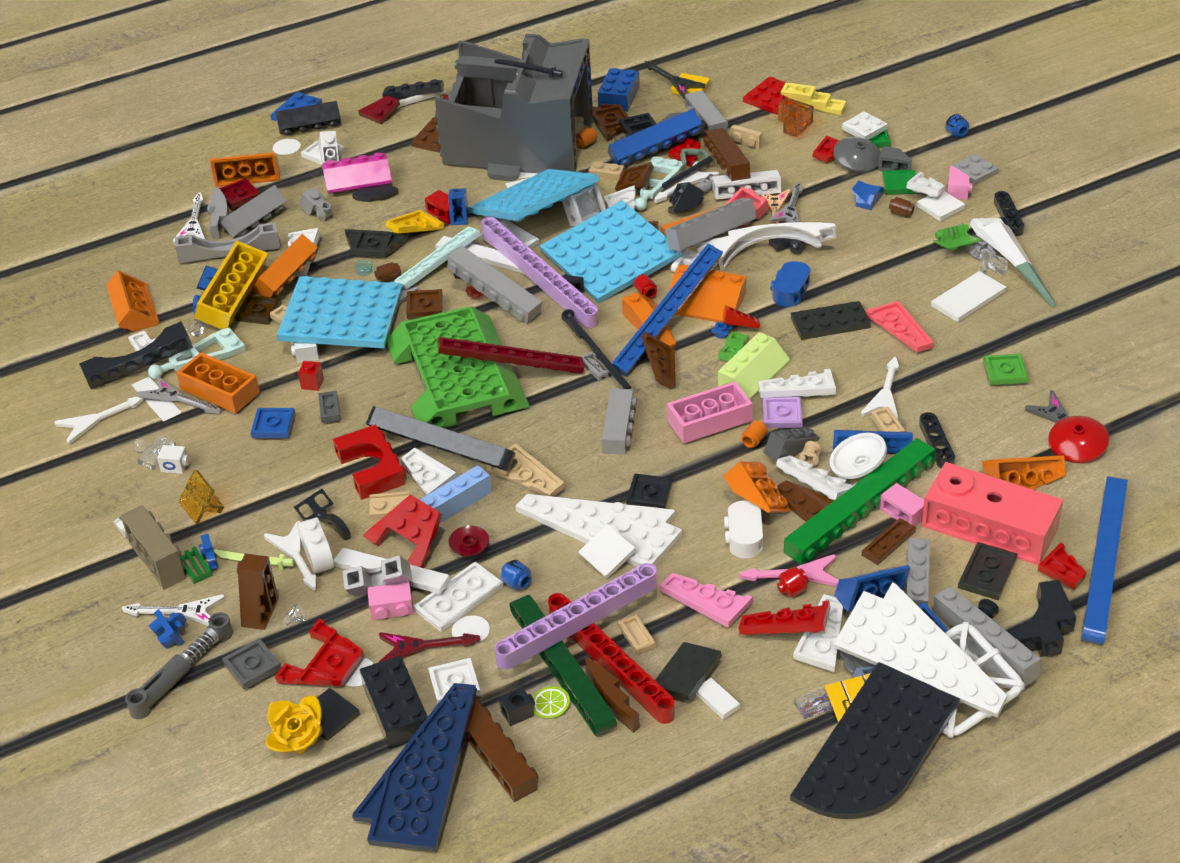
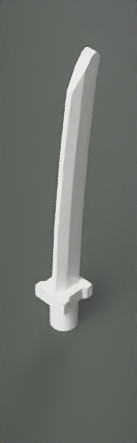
[398,88,446,108]

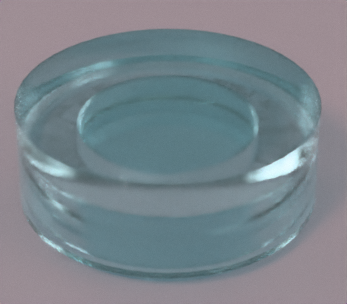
[355,260,373,276]

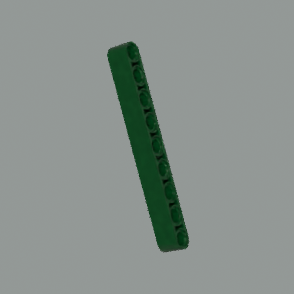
[509,595,617,736]

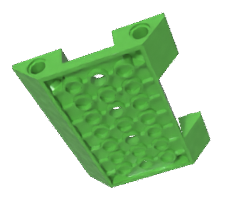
[386,306,529,428]

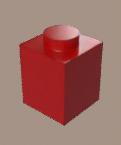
[298,361,324,391]

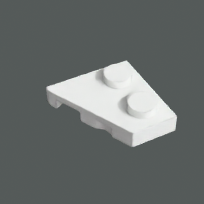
[906,172,945,197]

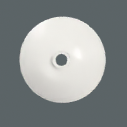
[830,433,887,479]

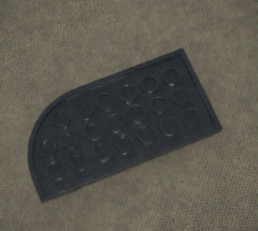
[790,662,960,819]

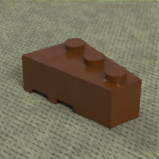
[237,553,279,630]

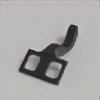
[293,489,351,539]

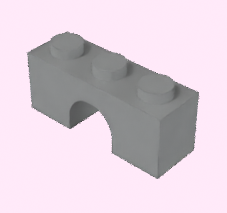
[343,555,412,597]

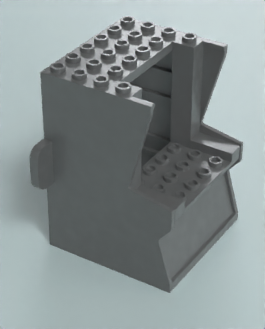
[435,33,593,181]

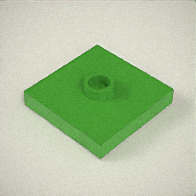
[983,354,1028,385]

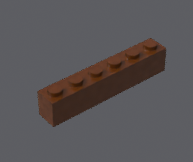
[703,128,751,181]
[465,694,539,803]

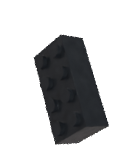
[359,655,428,749]

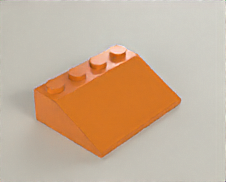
[668,264,747,322]

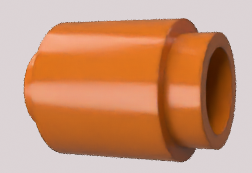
[576,128,598,148]
[741,420,768,448]

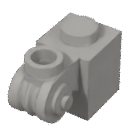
[299,186,333,221]

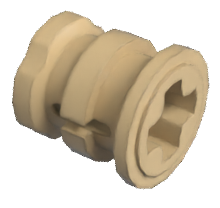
[799,441,821,467]

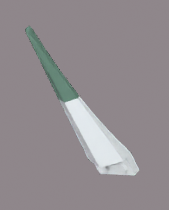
[969,218,1055,307]

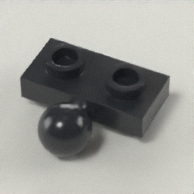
[769,238,804,254]

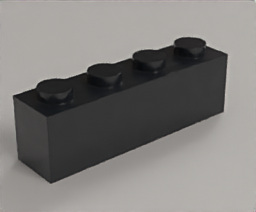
[275,101,341,135]

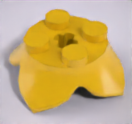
[266,695,323,754]

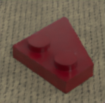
[358,95,400,125]

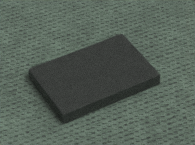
[958,542,1018,601]
[655,642,722,701]

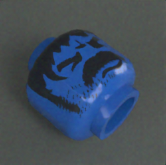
[945,114,969,137]
[501,559,532,590]

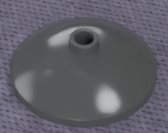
[833,136,881,173]

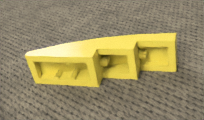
[781,82,846,115]

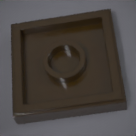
[235,295,282,325]

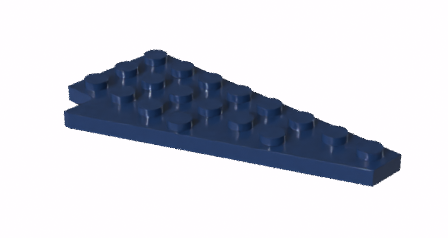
[352,683,477,852]

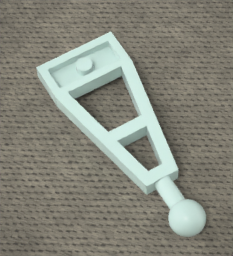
[635,157,684,211]
[148,327,246,379]

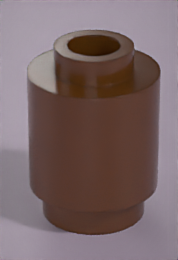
[889,197,915,217]
[374,262,401,282]

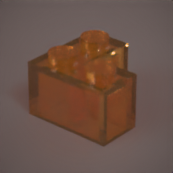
[778,97,814,137]

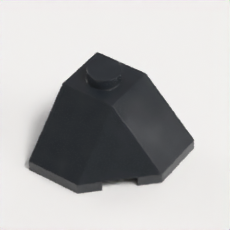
[668,182,705,213]

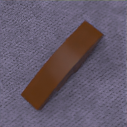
[585,657,640,733]

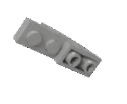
[207,187,229,239]

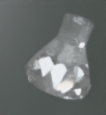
[184,320,203,337]
[283,603,307,625]

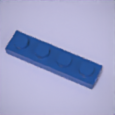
[833,430,913,453]

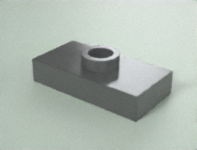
[318,391,340,423]

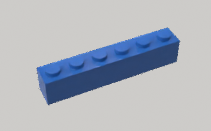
[608,109,702,166]

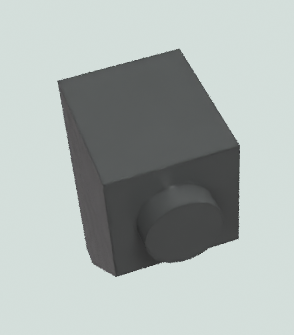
[878,146,912,171]

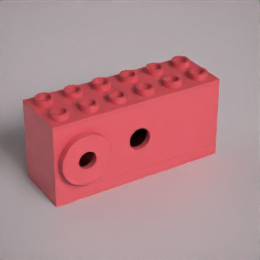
[922,462,1063,565]

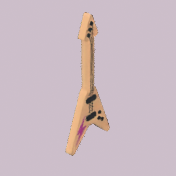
[759,189,790,224]

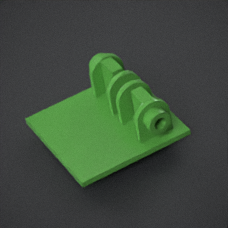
[934,223,980,250]

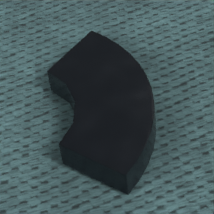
[352,184,399,202]

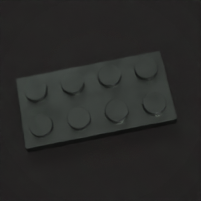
[791,301,871,340]

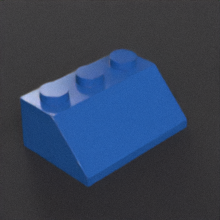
[834,565,911,612]

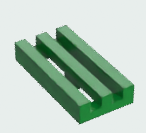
[180,547,212,584]

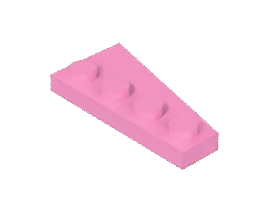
[660,573,753,628]

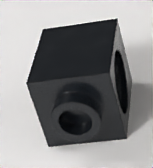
[499,687,535,726]

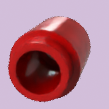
[634,274,657,299]

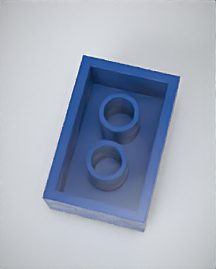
[598,68,640,112]

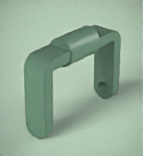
[680,148,708,167]

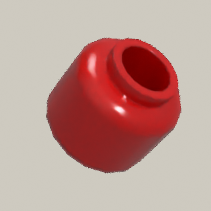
[777,567,810,598]

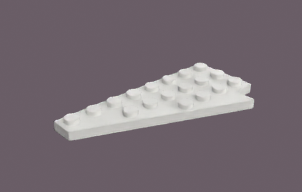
[834,583,1007,718]

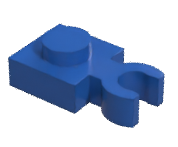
[199,534,218,570]

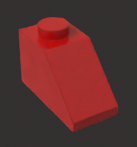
[424,190,451,224]

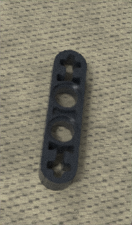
[994,191,1024,236]
[919,412,955,469]

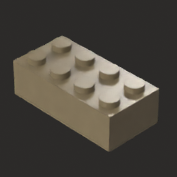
[120,505,186,590]

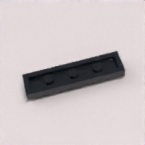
[382,79,444,98]

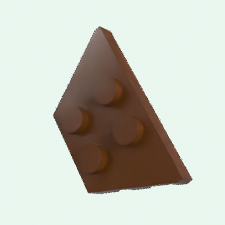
[593,104,629,140]

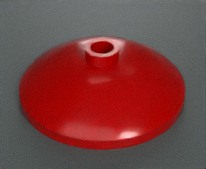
[1048,416,1109,463]

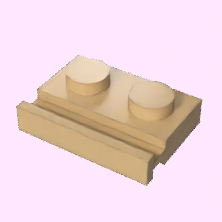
[369,491,409,520]

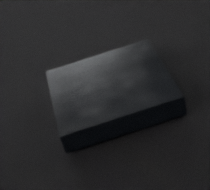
[626,473,673,509]
[317,688,360,741]

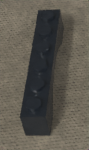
[79,321,193,389]

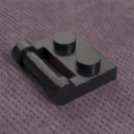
[619,113,656,137]

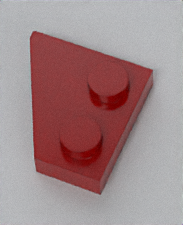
[812,135,839,163]
[668,138,701,167]
[1038,542,1087,590]

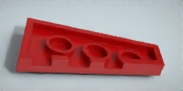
[738,600,831,635]

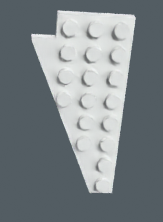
[516,494,682,567]

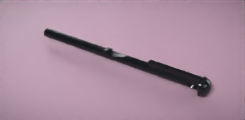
[561,309,631,389]

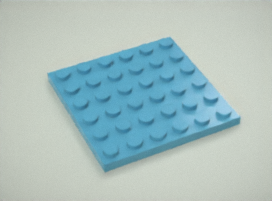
[468,169,600,222]
[540,200,683,303]
[277,276,403,349]

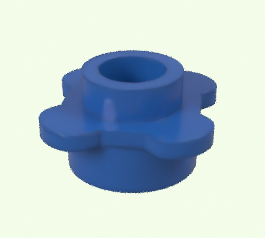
[711,322,732,339]

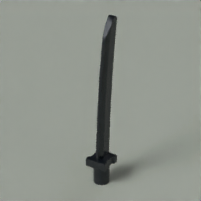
[494,59,563,78]

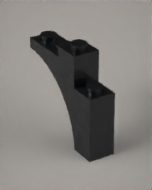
[1008,580,1076,657]

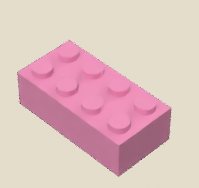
[667,381,753,444]

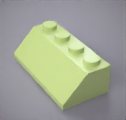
[718,332,790,401]

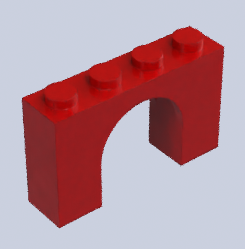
[333,424,406,500]

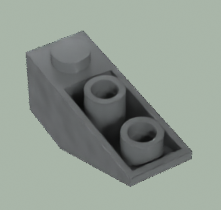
[763,427,820,462]

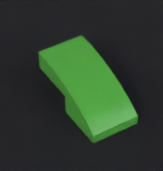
[718,331,749,361]

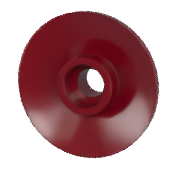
[448,525,489,556]

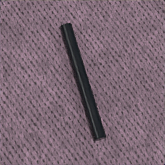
[662,156,713,189]

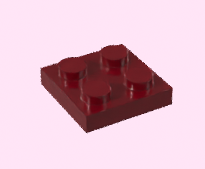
[219,178,260,209]

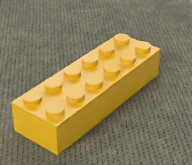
[194,240,268,329]

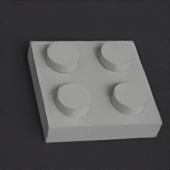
[952,154,999,186]

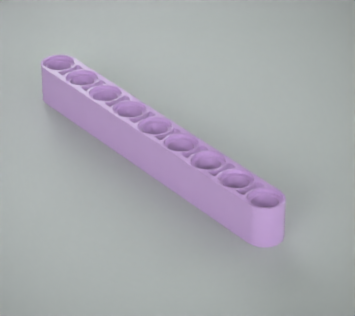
[495,563,657,669]

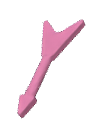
[739,554,839,587]

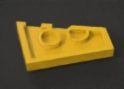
[386,210,445,233]

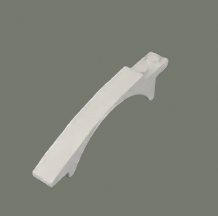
[696,222,837,270]

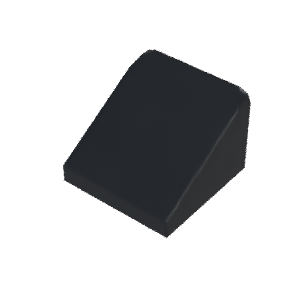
[563,275,584,293]

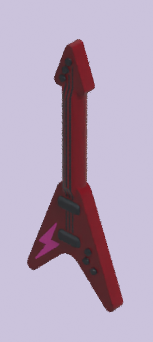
[379,632,481,662]

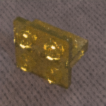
[179,470,224,523]

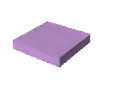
[762,397,803,428]

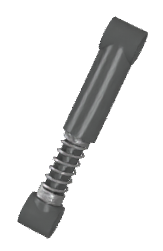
[125,612,233,719]

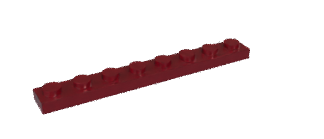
[437,337,584,374]

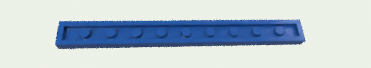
[612,243,723,376]

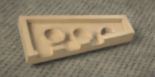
[486,443,566,497]

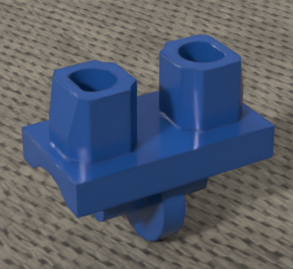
[149,609,186,649]

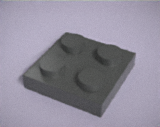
[222,638,282,690]

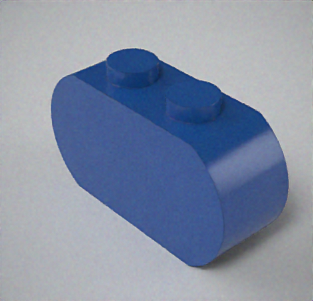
[770,261,811,307]

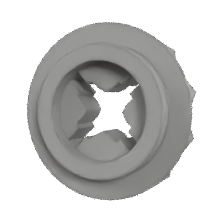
[969,241,998,260]

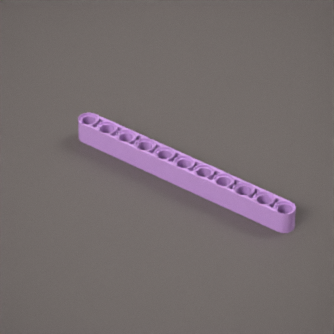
[482,217,598,328]

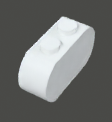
[724,501,763,558]
[297,517,334,574]

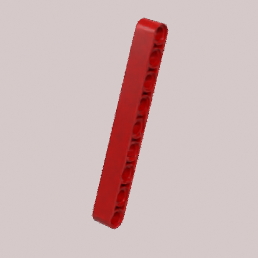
[548,593,675,724]

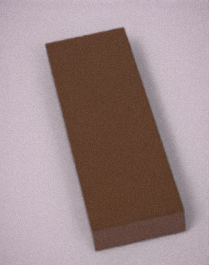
[861,518,916,565]

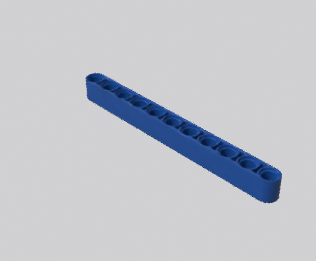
[1081,476,1128,645]

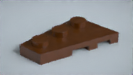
[641,332,676,389]

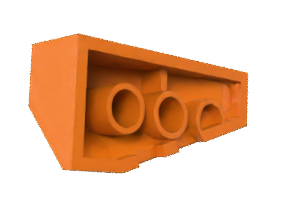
[622,292,676,347]
[982,455,1066,490]

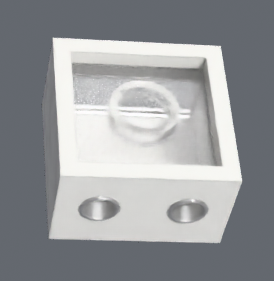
[562,183,606,226]

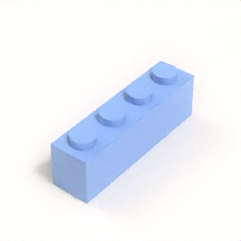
[420,465,492,523]

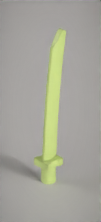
[213,549,295,570]

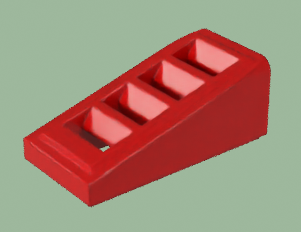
[722,305,760,328]

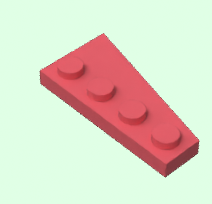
[866,301,934,353]

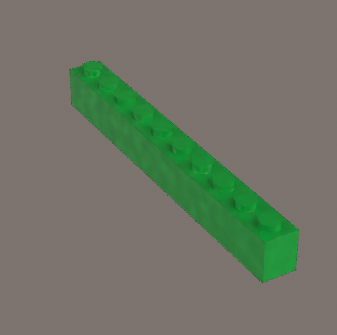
[784,438,935,565]

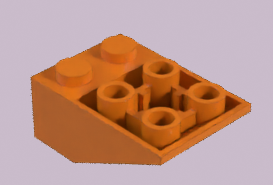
[723,461,791,513]

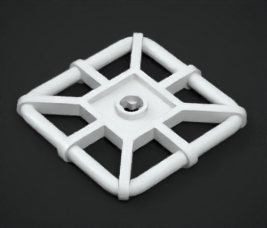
[942,622,1025,738]

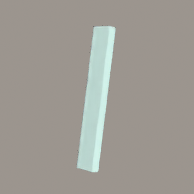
[394,227,481,290]

